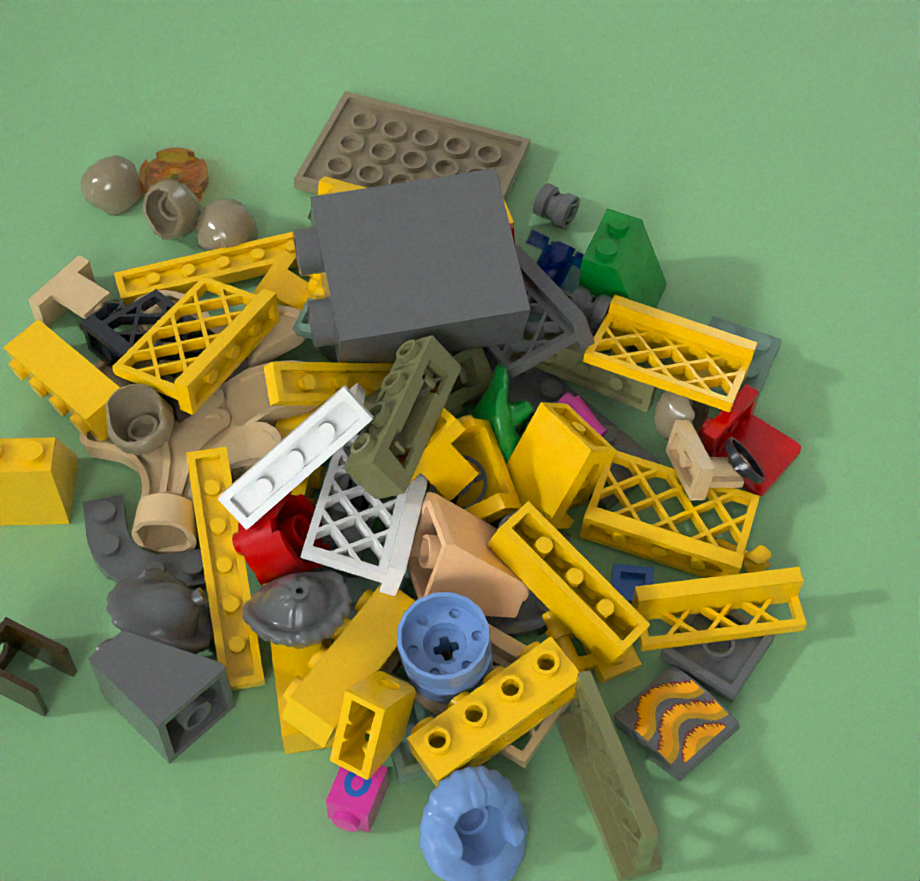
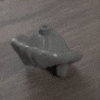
[106,568,214,654]
[242,571,351,649]

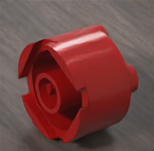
[232,491,329,586]

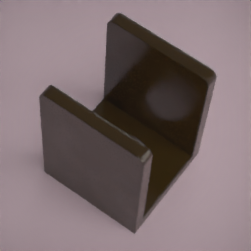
[0,617,77,717]

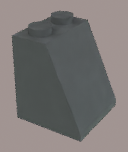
[88,630,235,764]

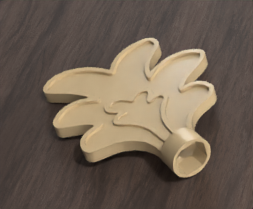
[79,290,320,554]

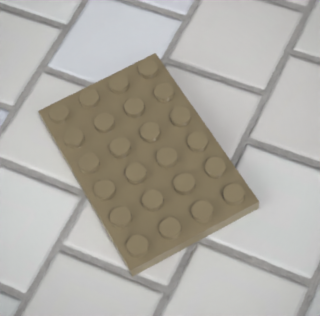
[294,91,531,201]

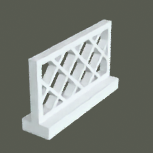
[218,383,373,530]
[300,434,428,597]

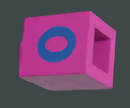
[326,765,389,833]

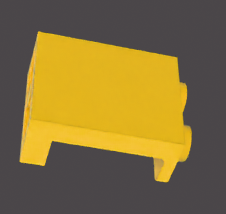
[506,402,617,529]
[428,415,522,524]

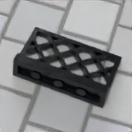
[81,289,250,423]

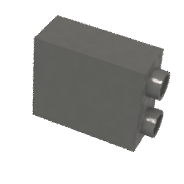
[293,168,531,363]

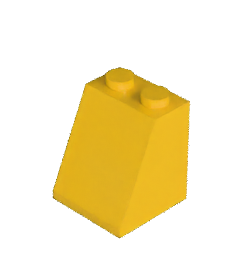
[0,437,78,526]

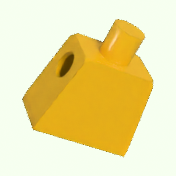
[329,671,416,780]

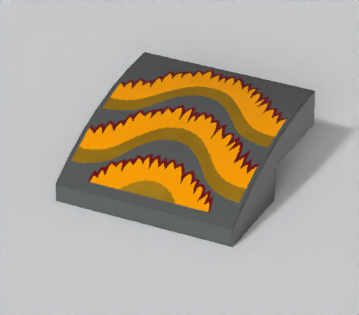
[613,665,740,782]

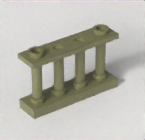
[511,288,675,413]

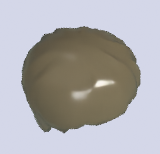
[81,155,144,215]
[143,179,201,240]
[195,198,258,251]
[105,384,175,455]
[654,390,709,441]

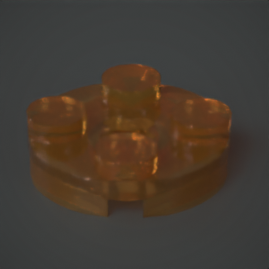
[139,148,209,202]

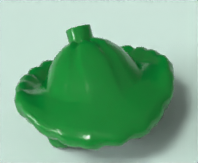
[472,363,533,464]

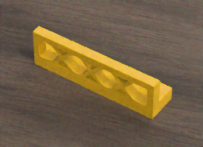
[631,567,807,651]

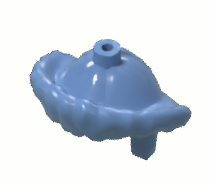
[419,765,528,881]

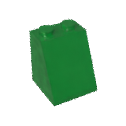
[579,208,667,309]

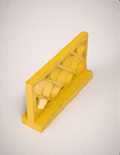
[112,276,280,415]
[583,295,758,412]
[579,451,760,578]

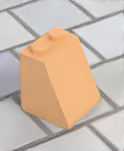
[407,492,529,618]

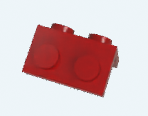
[698,384,801,497]

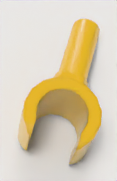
[716,537,772,573]

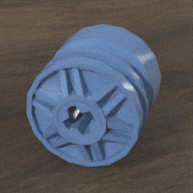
[397,592,493,704]

